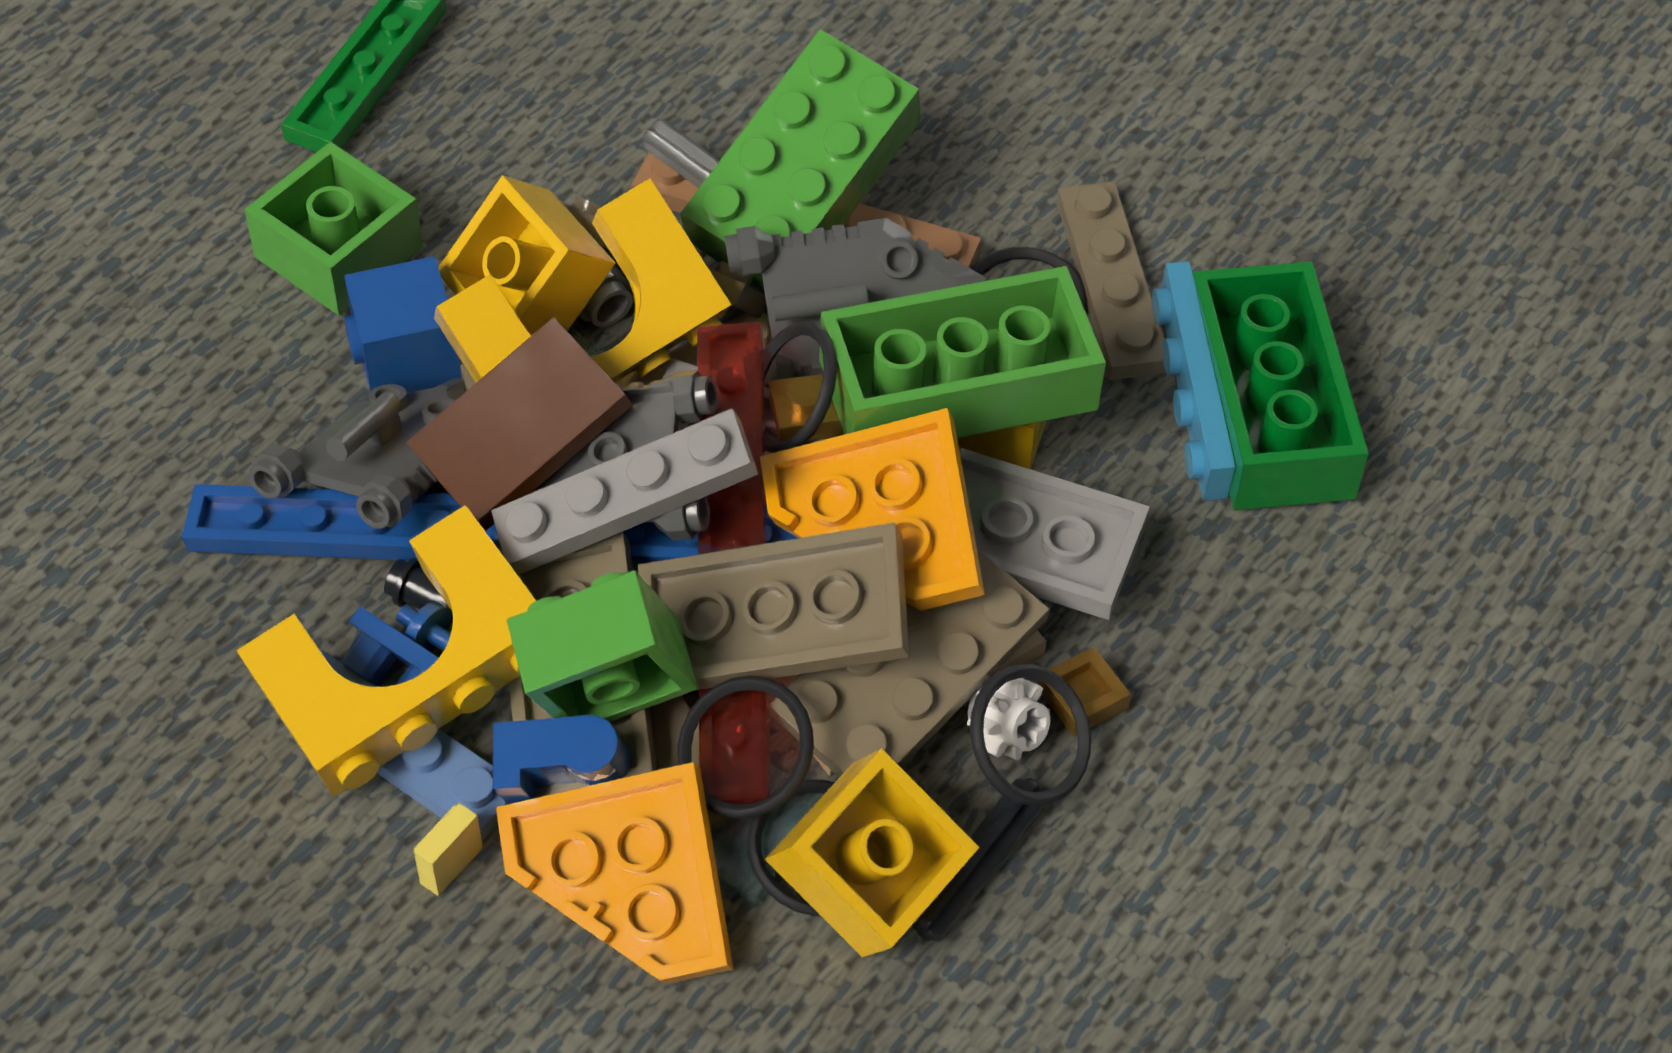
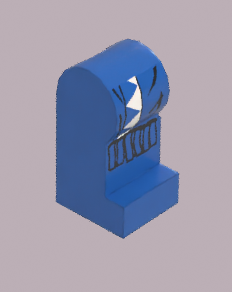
[493,715,631,804]

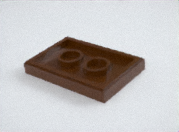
[406,317,633,532]

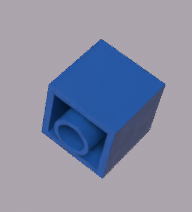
[344,256,462,393]

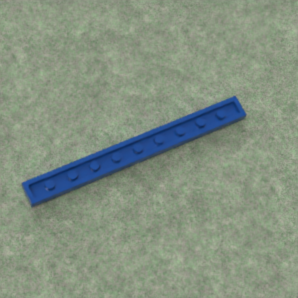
[181,484,797,570]

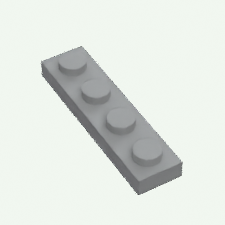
[491,409,758,575]

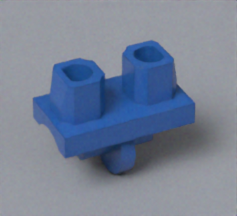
[342,601,451,686]

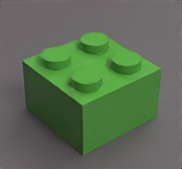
[244,141,423,316]
[506,570,698,722]

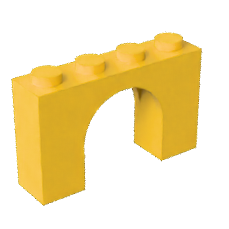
[434,178,731,383]
[236,505,536,797]

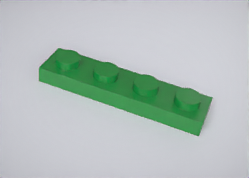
[281,0,447,152]

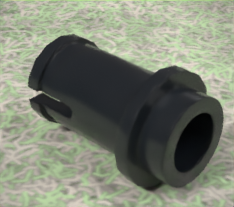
[384,558,453,624]

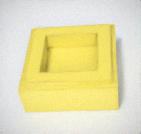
[414,803,483,896]

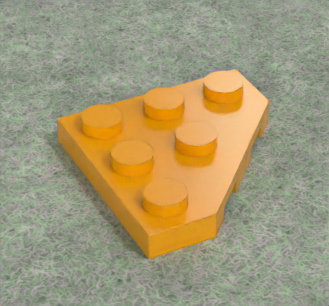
[760,408,985,611]
[496,762,734,984]

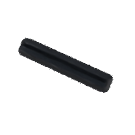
[911,778,1046,942]

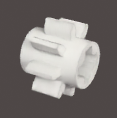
[967,678,1050,760]

